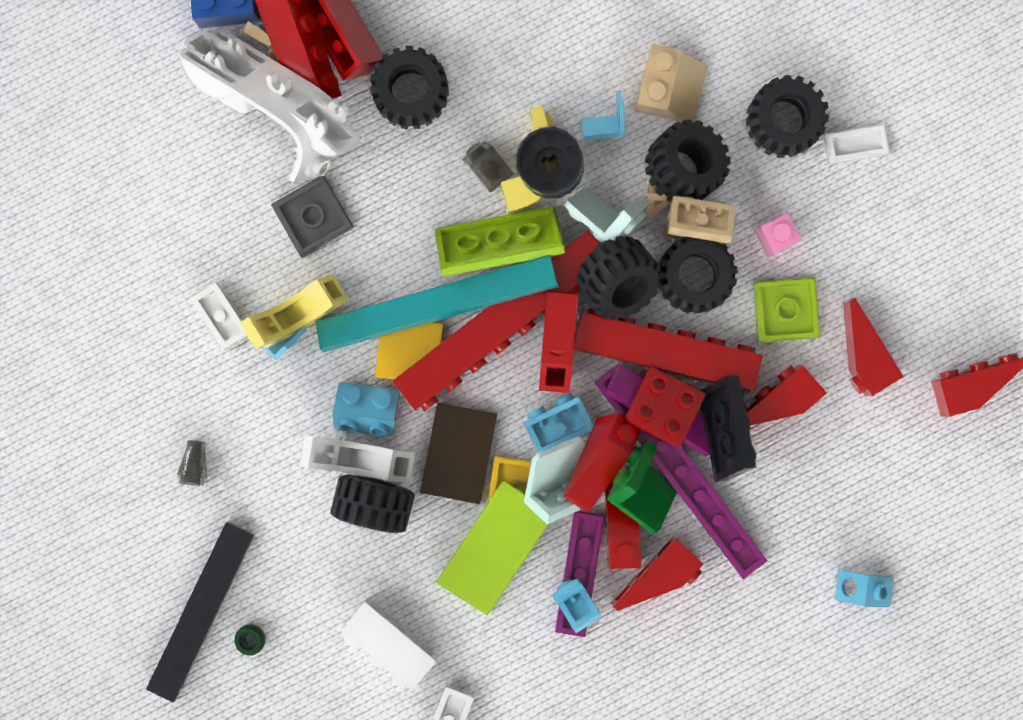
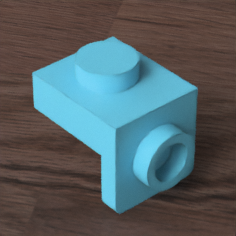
[552,578,602,633]

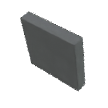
[271,175,354,258]

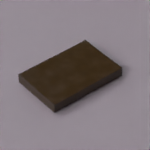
[420,402,497,504]

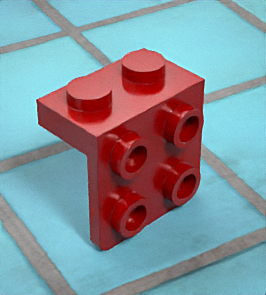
[626,366,706,447]

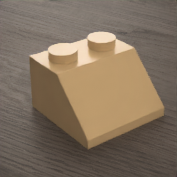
[634,44,708,123]

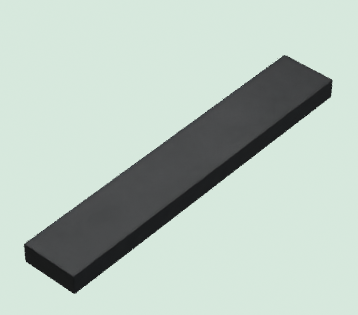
[146,521,255,703]

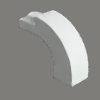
[300,435,415,483]

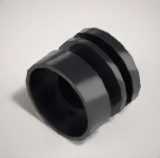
[516,127,584,199]

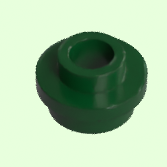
[234,624,266,656]

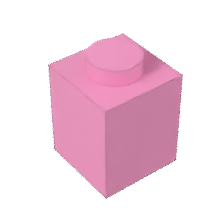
[754,213,802,257]

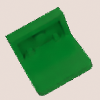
[607,440,677,533]

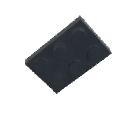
[701,375,757,482]

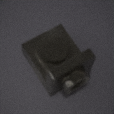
[462,141,514,193]

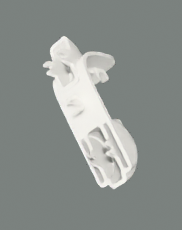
[180,29,360,183]

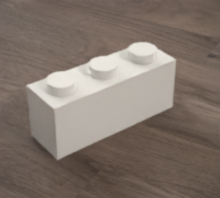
[341,598,438,691]

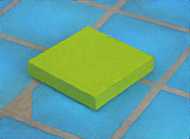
[753,277,821,343]

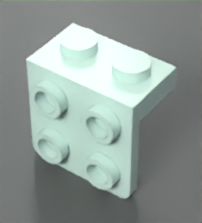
[565,187,650,242]
[524,437,584,525]

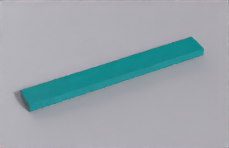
[315,255,558,352]

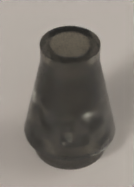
[177,440,208,486]

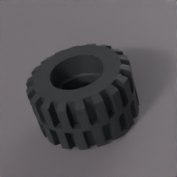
[370,46,449,130]
[746,75,829,158]
[645,119,731,203]
[576,236,663,320]
[659,236,738,314]
[330,474,415,533]

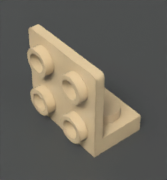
[664,196,736,244]

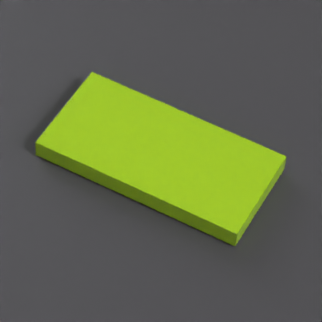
[434,206,565,277]
[436,479,548,616]

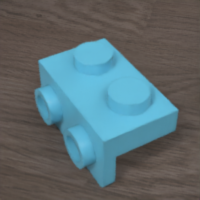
[333,382,400,437]
[524,393,593,452]

